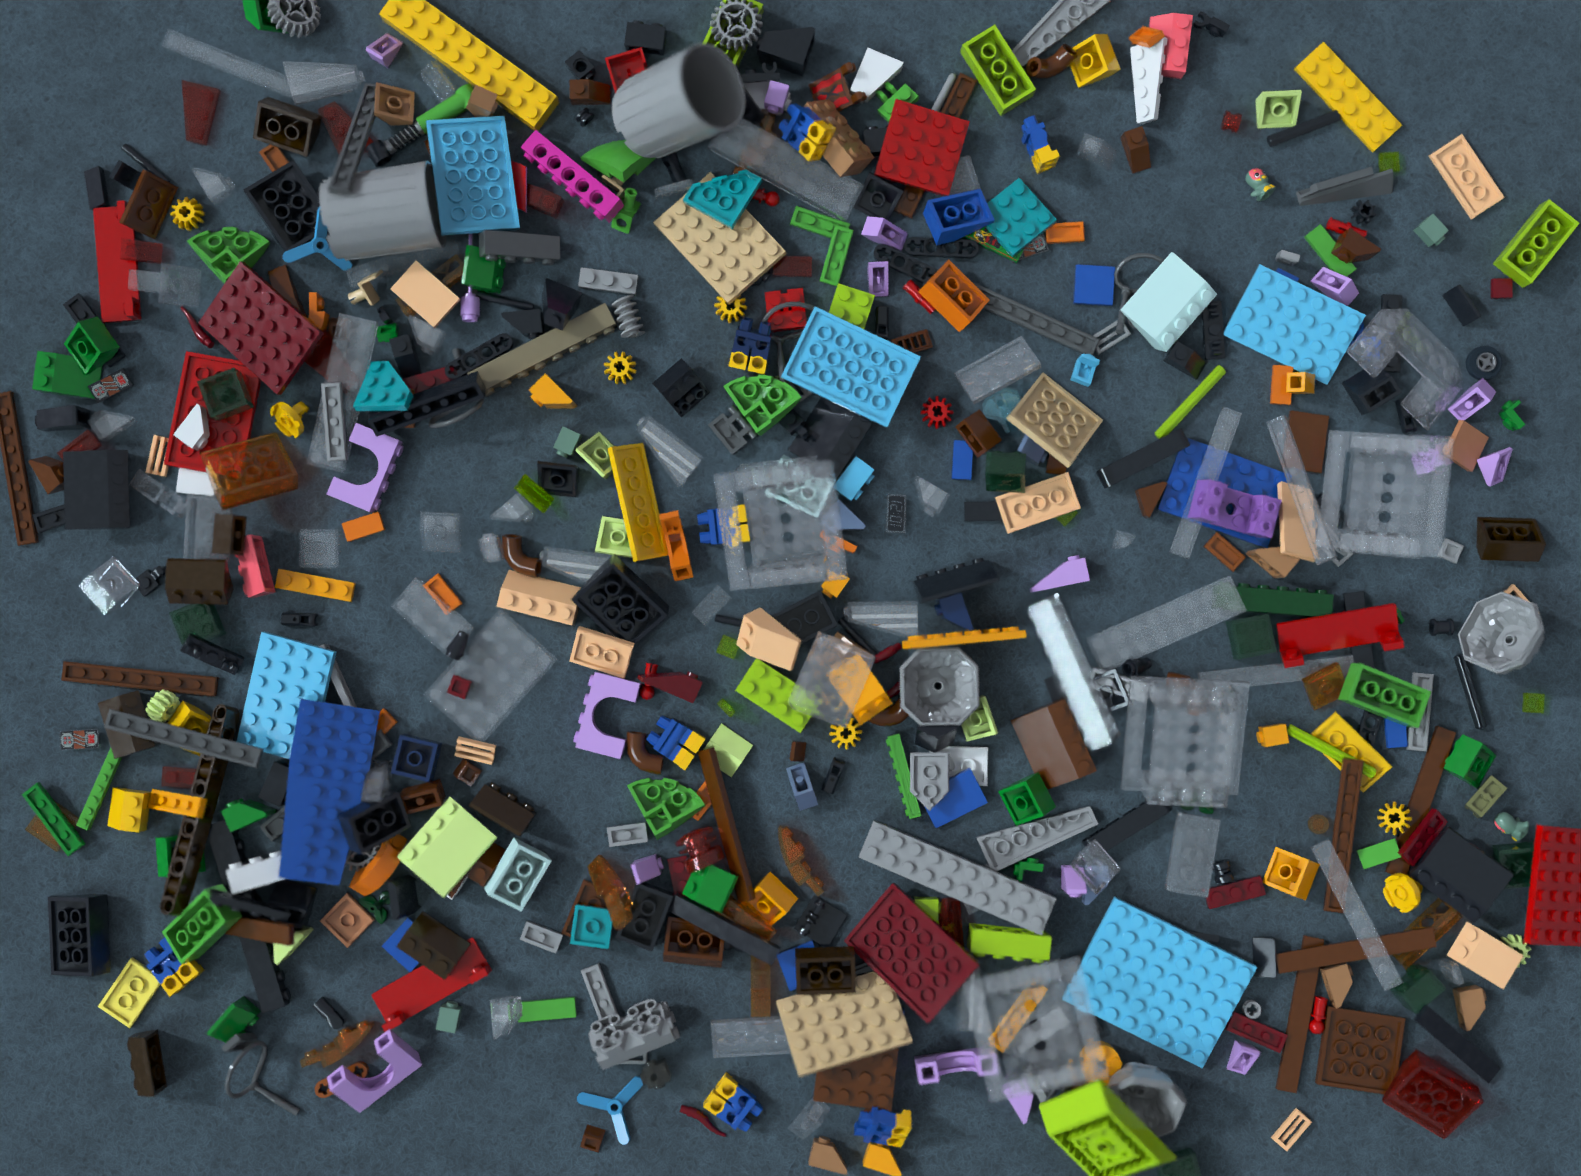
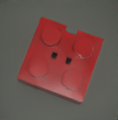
[605,47,647,93]
[765,288,807,332]

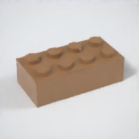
[803,99,875,177]

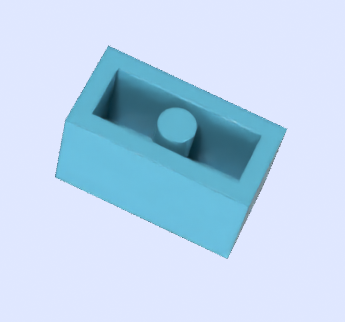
[832,456,875,502]

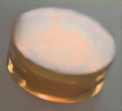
[1308,814,1329,834]

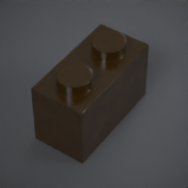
[212,514,247,555]

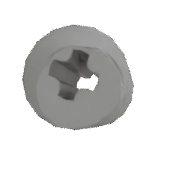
[612,295,645,338]

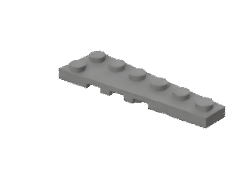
[1012,0,1112,68]
[976,806,1098,871]

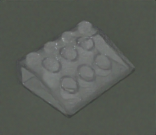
[788,632,876,728]

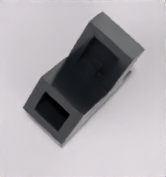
[109,160,141,191]

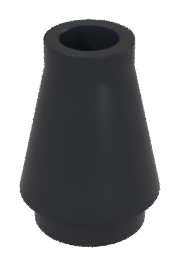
[445,630,470,661]
[1122,657,1152,678]

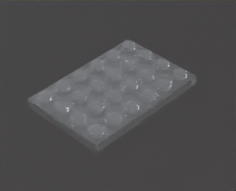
[423,608,559,742]

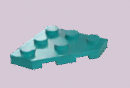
[683,169,763,230]
[353,361,413,411]

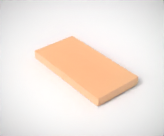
[1429,134,1505,220]
[995,472,1081,534]
[1277,481,1318,562]

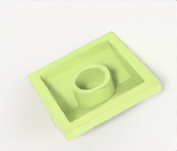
[595,516,632,558]
[704,723,753,777]

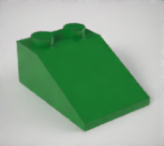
[32,351,103,399]

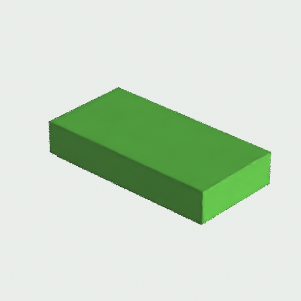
[1357,838,1401,869]

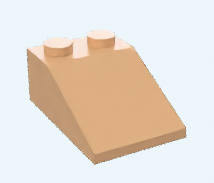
[736,608,801,671]
[1447,922,1524,990]

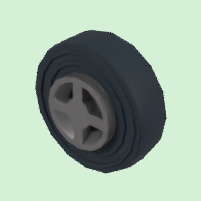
[1466,346,1503,380]

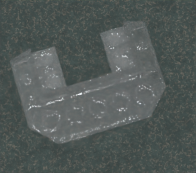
[1346,308,1463,430]

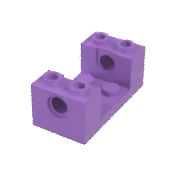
[1188,479,1282,538]

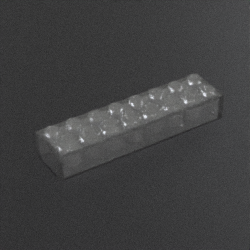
[707,118,864,221]
[1028,593,1121,751]

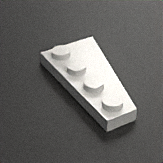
[1130,37,1168,124]

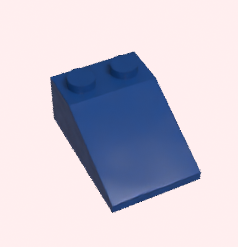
[923,189,995,245]

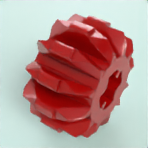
[920,396,953,429]

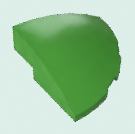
[581,140,655,182]
[187,227,270,284]
[724,375,802,436]
[627,778,705,840]

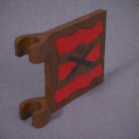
[809,62,867,112]

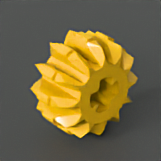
[170,197,205,231]
[714,295,747,323]
[604,352,637,385]
[829,716,862,749]
[1377,802,1412,835]

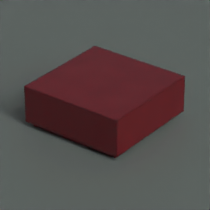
[1491,278,1513,299]
[447,674,473,699]

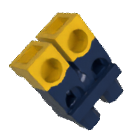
[728,317,773,374]

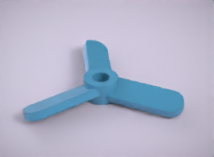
[282,207,352,271]
[577,1076,644,1145]

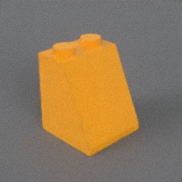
[826,654,893,726]

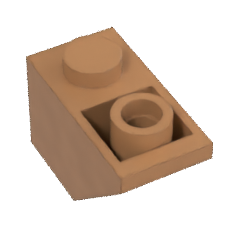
[466,85,498,117]

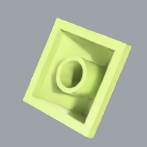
[1256,90,1302,128]
[575,432,614,480]
[961,695,998,741]
[273,927,314,965]

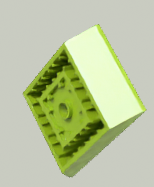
[1039,1079,1176,1176]

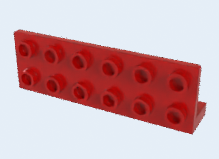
[93,200,142,323]
[1276,603,1404,668]
[371,937,492,1032]

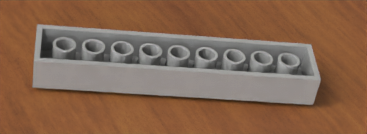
[859,820,1056,935]

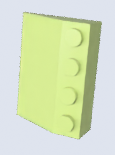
[397,797,497,898]

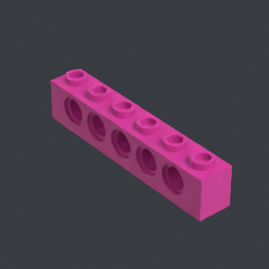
[521,130,624,223]

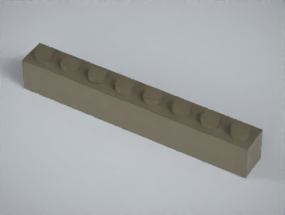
[467,303,617,397]

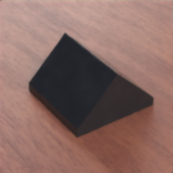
[537,461,580,497]

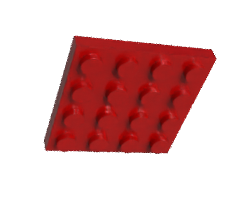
[874,99,970,197]

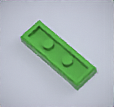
[790,206,851,238]
[1304,224,1357,277]
[820,225,854,286]
[516,997,577,1022]

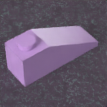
[1030,555,1090,593]

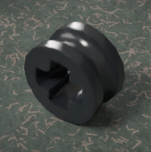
[575,108,594,127]

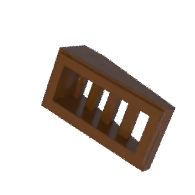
[890,329,933,354]

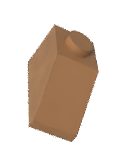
[1319,963,1353,1008]
[1453,985,1487,1031]
[808,1136,847,1175]

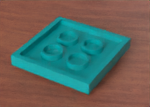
[985,178,1057,257]

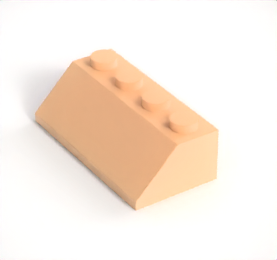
[496,570,581,626]

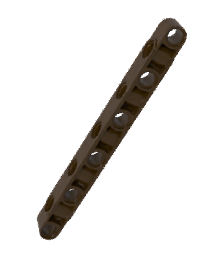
[160,704,240,916]

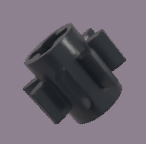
[1350,200,1376,224]

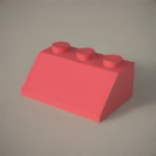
[1149,13,1193,79]
[235,534,276,598]

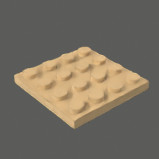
[1006,373,1103,468]

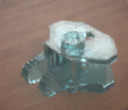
[982,387,1021,433]

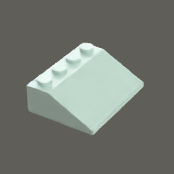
[1121,252,1217,352]

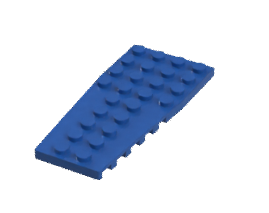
[279,699,380,885]

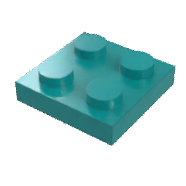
[570,904,615,949]

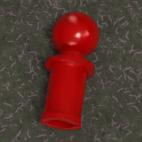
[752,188,780,207]
[640,663,658,700]
[1309,996,1328,1034]

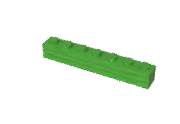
[886,733,921,819]
[76,748,122,830]

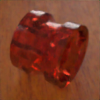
[1221,110,1242,133]

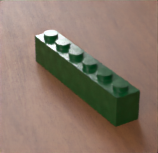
[1211,582,1334,617]

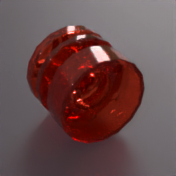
[675,826,725,873]

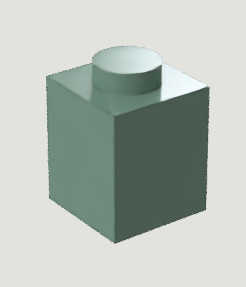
[1413,214,1449,247]
[553,427,582,458]
[436,1001,463,1033]

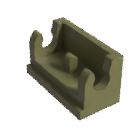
[1465,775,1507,818]

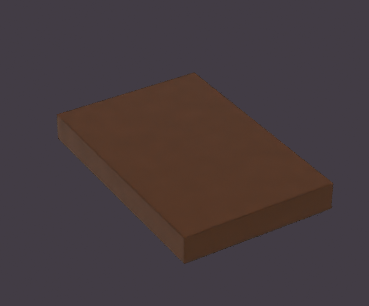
[119,170,178,240]
[1282,410,1329,474]
[561,879,620,948]

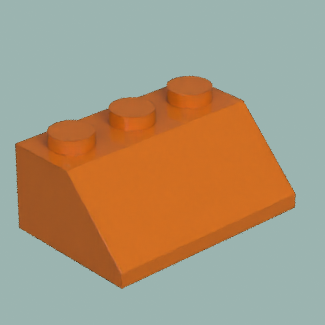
[918,259,990,332]

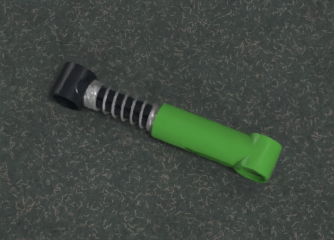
[365,83,474,167]

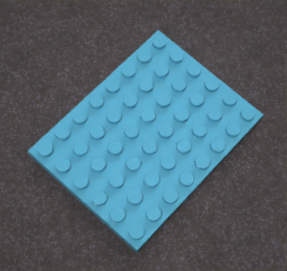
[1062,896,1257,1068]

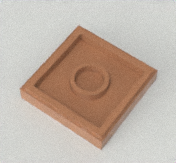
[1443,420,1489,472]
[320,892,375,948]

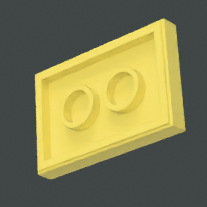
[98,957,160,1028]

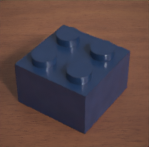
[391,734,442,782]

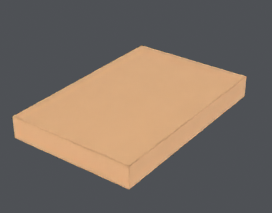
[391,261,461,328]
[569,626,635,679]

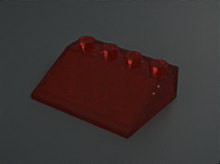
[1382,1049,1484,1139]

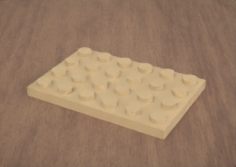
[653,172,787,305]
[776,971,912,1077]

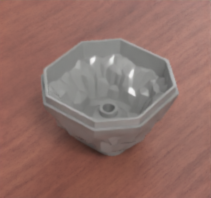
[1458,592,1545,674]
[900,647,979,726]
[1107,1062,1187,1137]

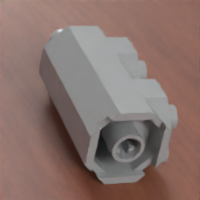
[589,999,680,1070]

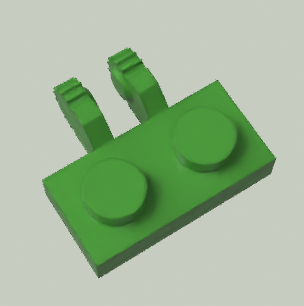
[875,81,919,123]

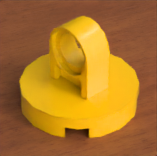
[270,401,309,438]
[1383,873,1423,912]

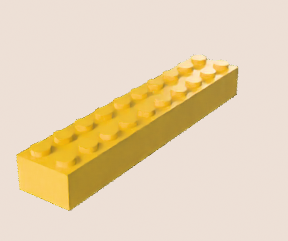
[379,0,559,131]

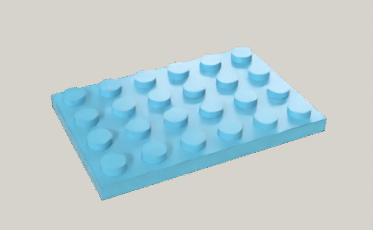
[426,116,520,236]
[1224,264,1366,385]
[781,307,921,428]
[236,631,337,759]

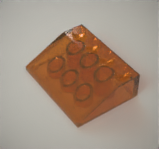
[200,432,298,511]

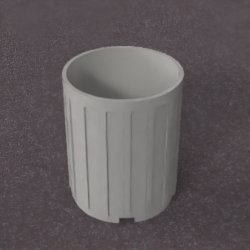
[612,43,745,159]
[319,161,446,261]

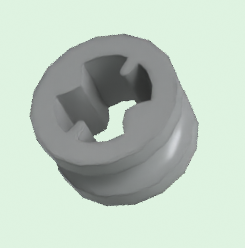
[1242,1000,1261,1019]

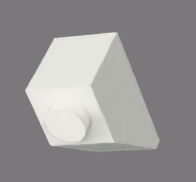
[173,404,210,451]

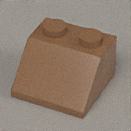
[1246,547,1300,578]

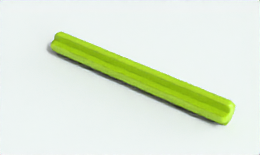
[1154,365,1226,439]
[1287,724,1377,778]

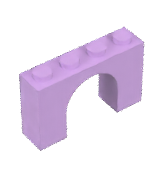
[327,423,403,513]
[573,672,641,759]
[327,1029,422,1113]
[914,1046,999,1084]

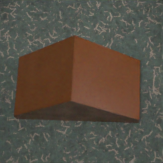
[1135,481,1167,518]

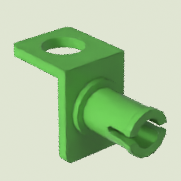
[611,188,641,234]

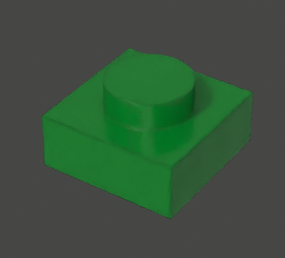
[377,323,399,342]

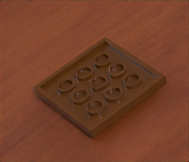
[1315,1005,1406,1096]
[813,1047,899,1111]

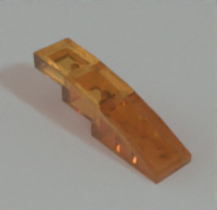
[751,935,771,1017]

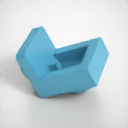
[1071,354,1100,387]

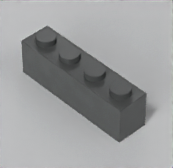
[479,230,560,266]

